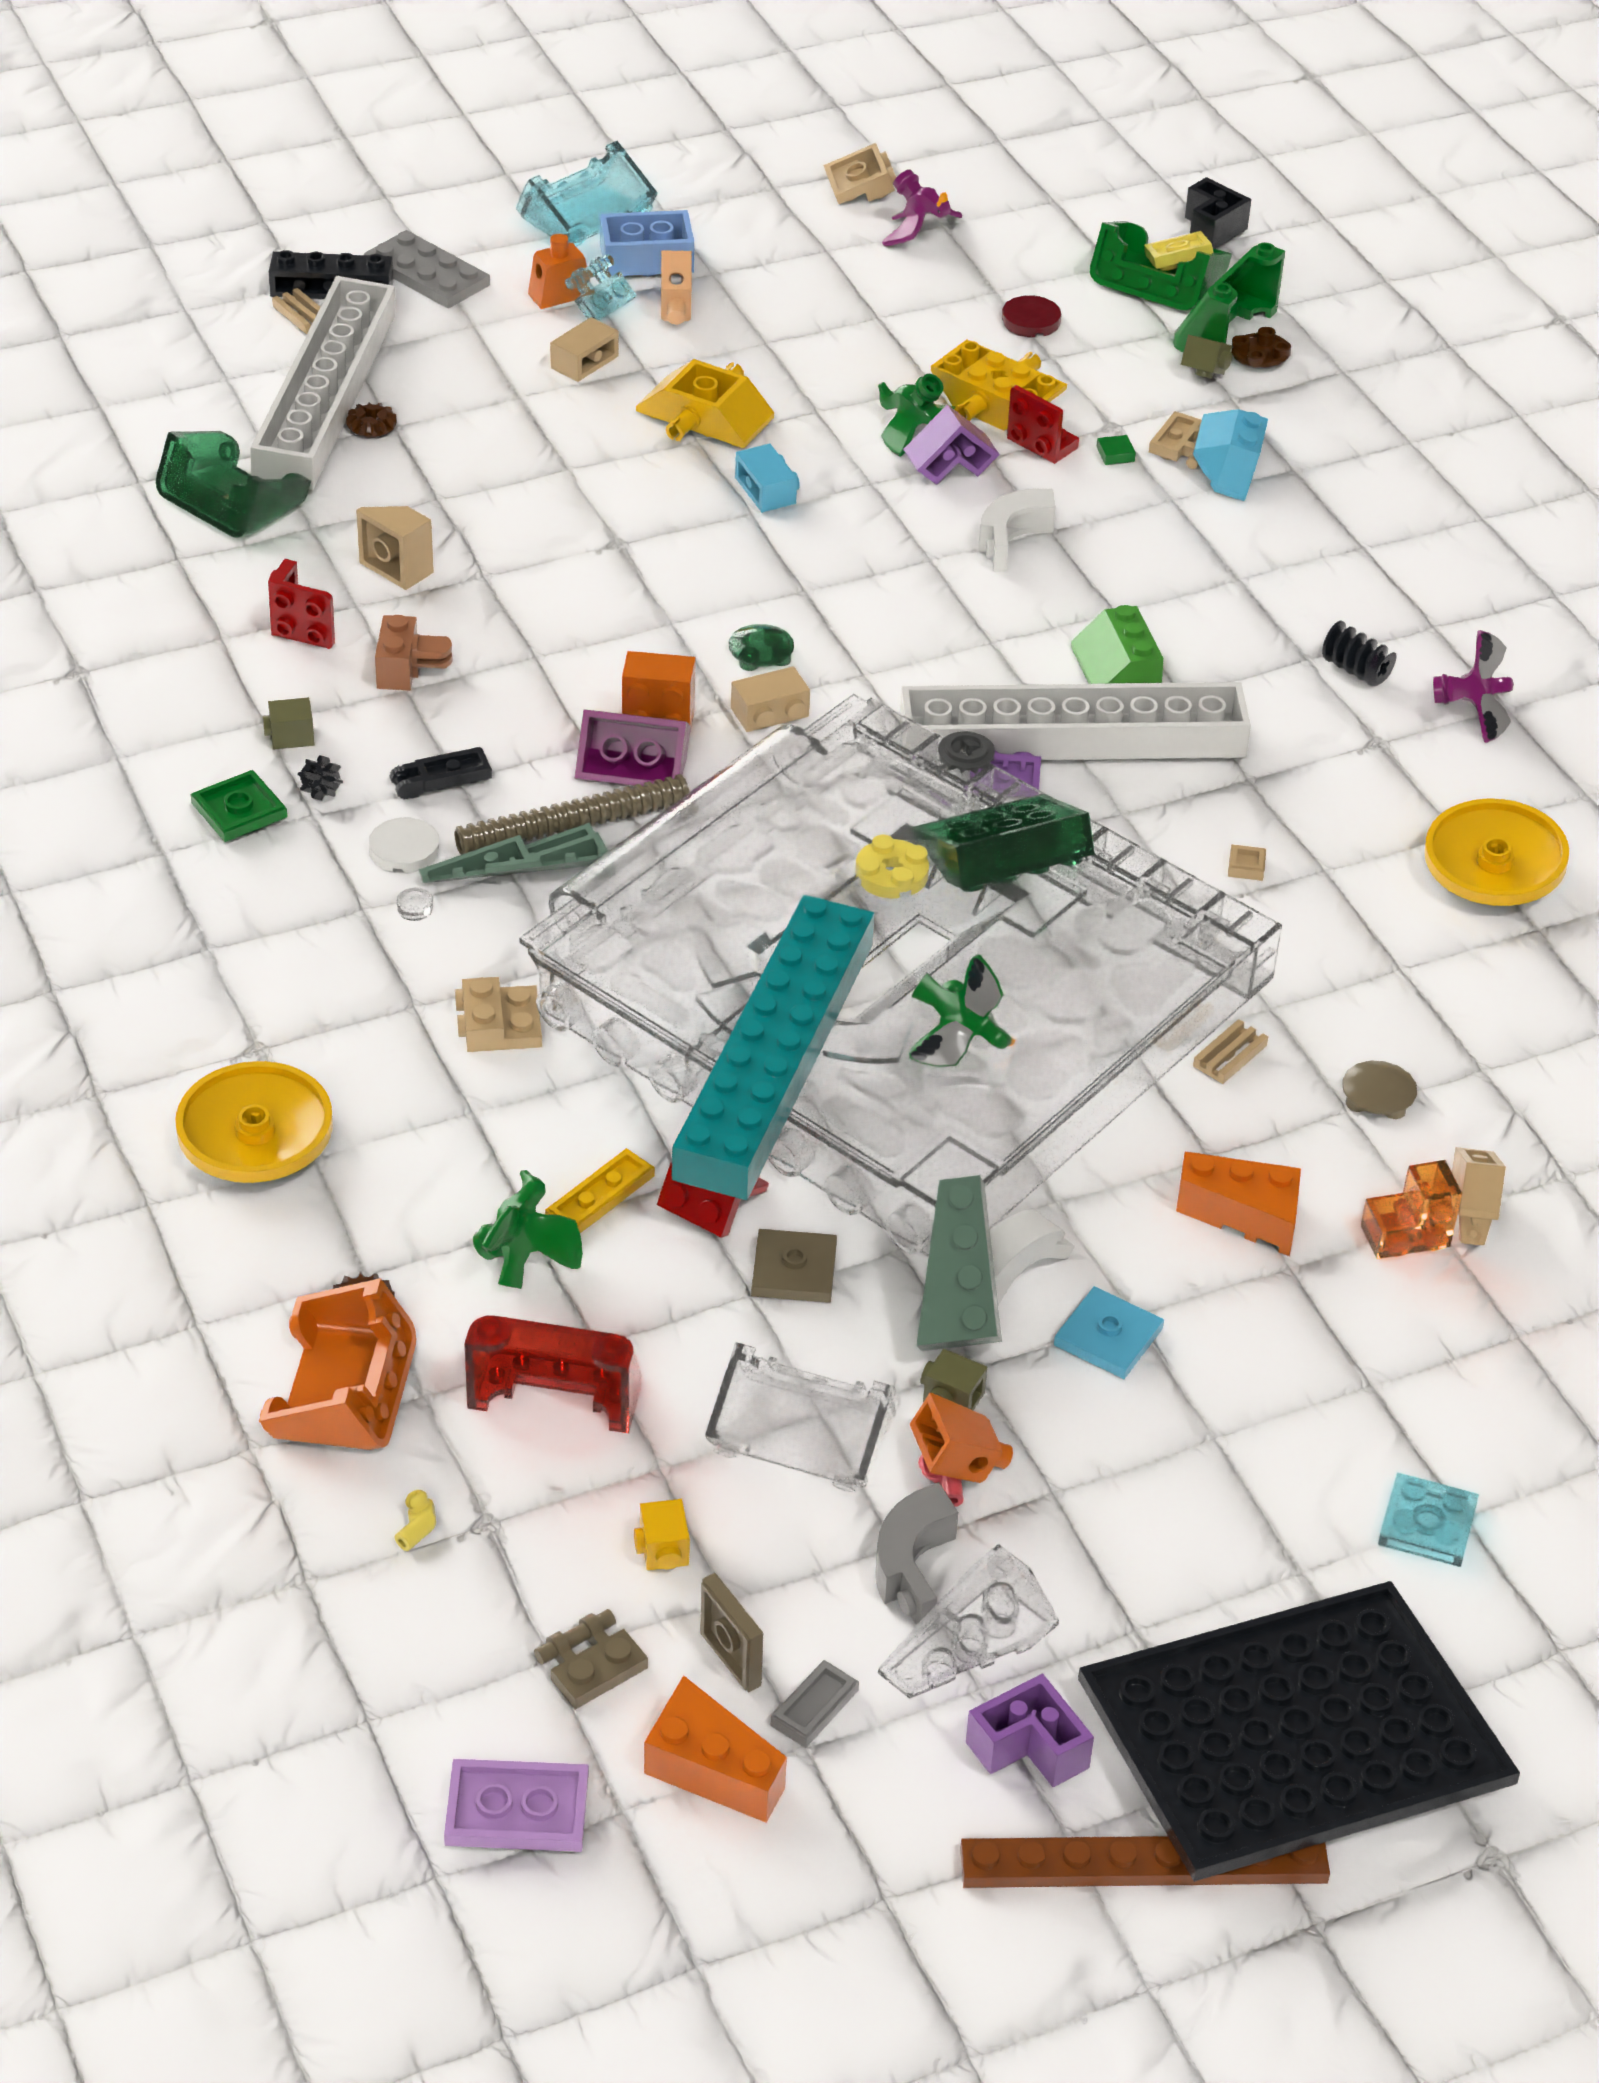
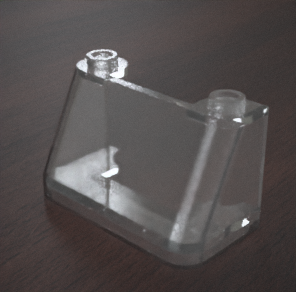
[705,1342,900,1492]

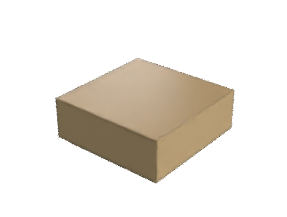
[1228,844,1266,881]

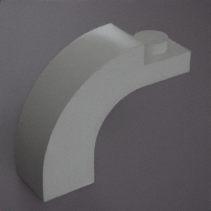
[875,1482,959,1630]

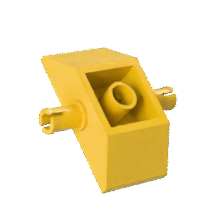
[931,339,1067,431]
[636,359,774,448]

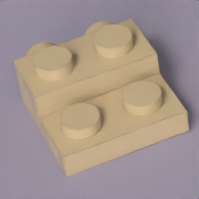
[823,143,896,204]
[455,977,542,1052]

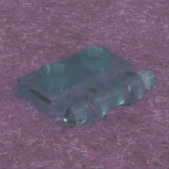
[565,254,637,321]

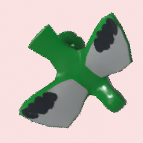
[909,954,1016,1067]

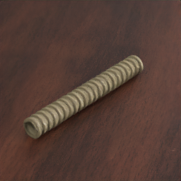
[454,774,690,855]

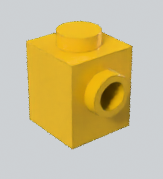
[634,1499,690,1570]

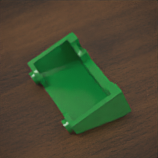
[1090,221,1232,311]
[1173,242,1286,353]

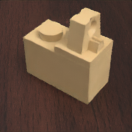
[1449,1147,1506,1245]

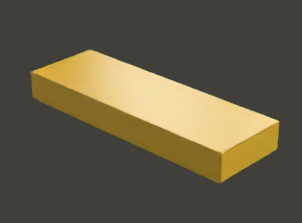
[545,1148,655,1233]

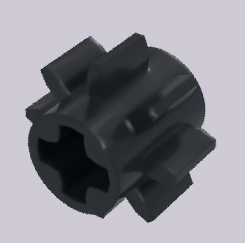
[297,755,343,801]

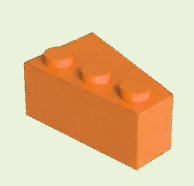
[1176,1151,1301,1257]
[644,1675,787,1823]

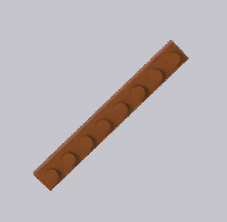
[960,1836,1330,1888]

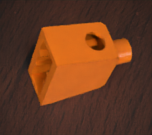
[528,234,592,309]
[909,1393,1013,1483]

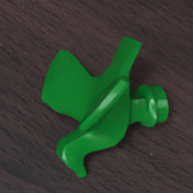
[878,373,955,457]
[473,1170,583,1289]

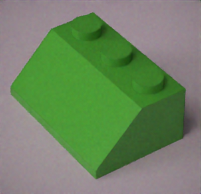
[1071,605,1164,684]

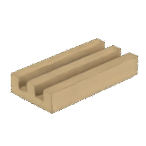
[272,288,320,334]
[1193,1019,1269,1084]

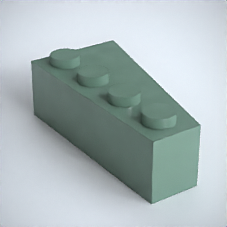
[916,1175,1002,1351]

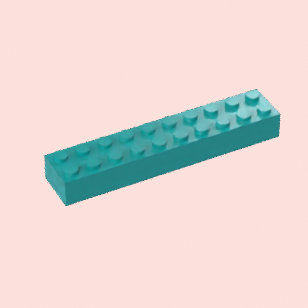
[672,894,875,1200]

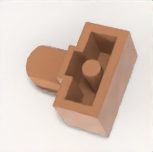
[375,615,453,691]

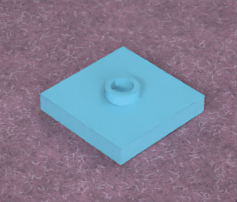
[1054,1286,1164,1380]

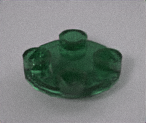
[728,624,794,671]

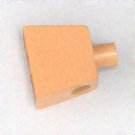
[661,250,692,325]

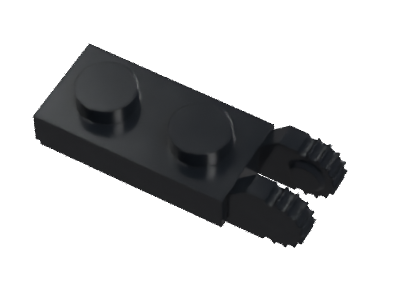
[389,747,492,800]

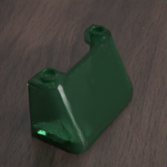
[155,430,312,538]

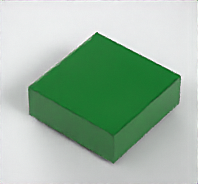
[1096,435,1136,465]

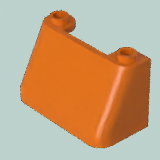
[259,1278,417,1450]

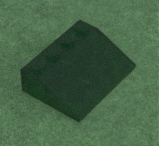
[912,793,1095,892]

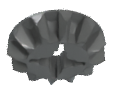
[938,731,995,774]

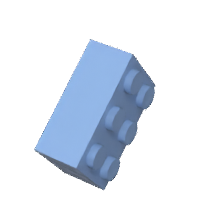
[600,210,694,278]

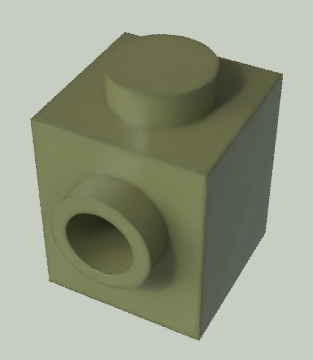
[1180,335,1232,379]
[262,697,315,750]
[920,1348,988,1411]

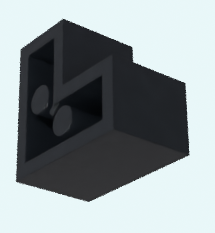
[1185,177,1252,249]

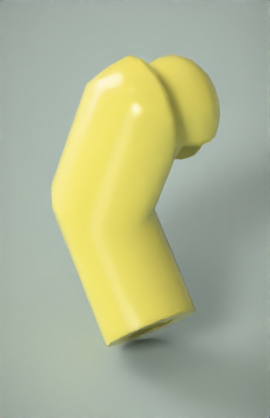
[394,1490,436,1551]

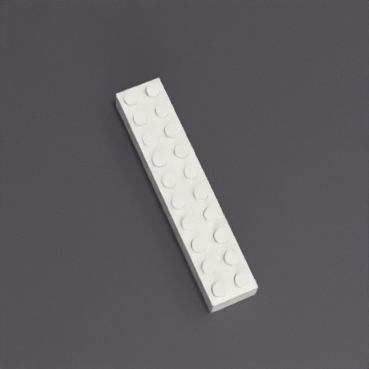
[250,276,395,490]
[899,682,1251,762]

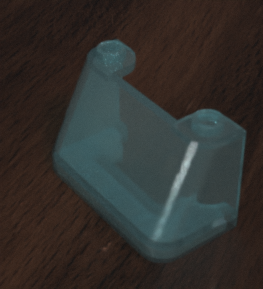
[516,140,658,247]

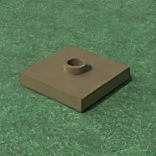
[751,1229,837,1303]
[700,1573,764,1693]

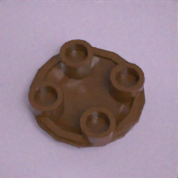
[1231,327,1291,368]

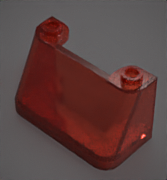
[464,1315,642,1434]

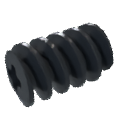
[1322,620,1397,687]

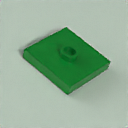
[190,769,288,842]

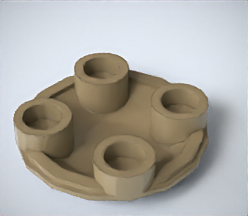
[1342,1060,1417,1119]

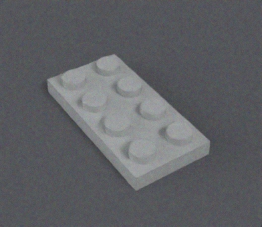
[364,230,490,309]

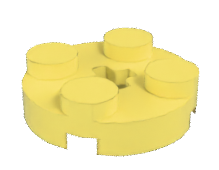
[855,834,929,899]

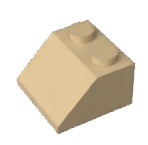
[356,506,434,590]

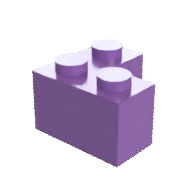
[903,405,1000,485]
[965,1673,1094,1787]

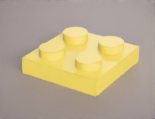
[1144,231,1213,271]

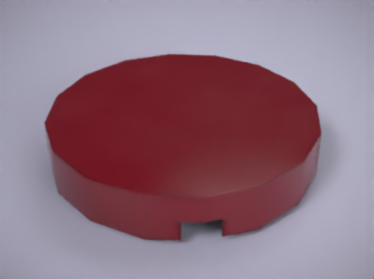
[1002,295,1062,337]

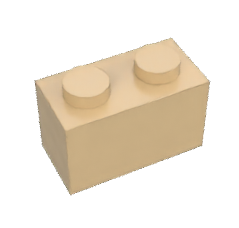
[550,317,619,382]
[731,666,810,732]

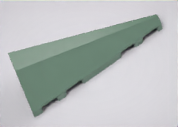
[419,823,610,883]

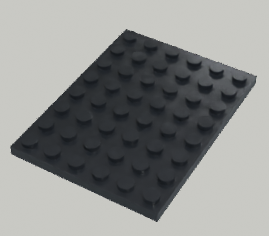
[1078,1581,1520,1882]

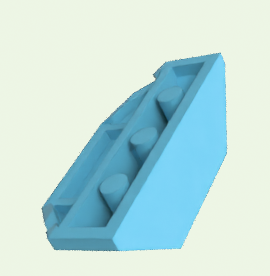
[1193,409,1268,501]

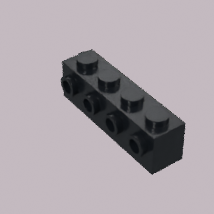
[268,250,394,299]

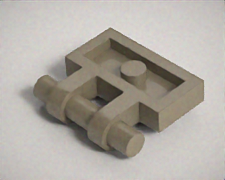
[534,1609,648,1710]

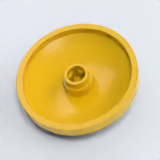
[1425,798,1569,906]
[175,1061,333,1183]

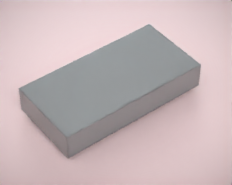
[770,1660,859,1748]

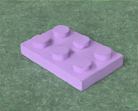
[444,1758,589,1852]

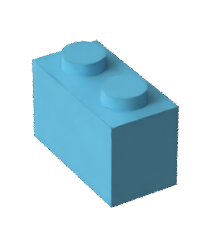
[735,443,800,513]

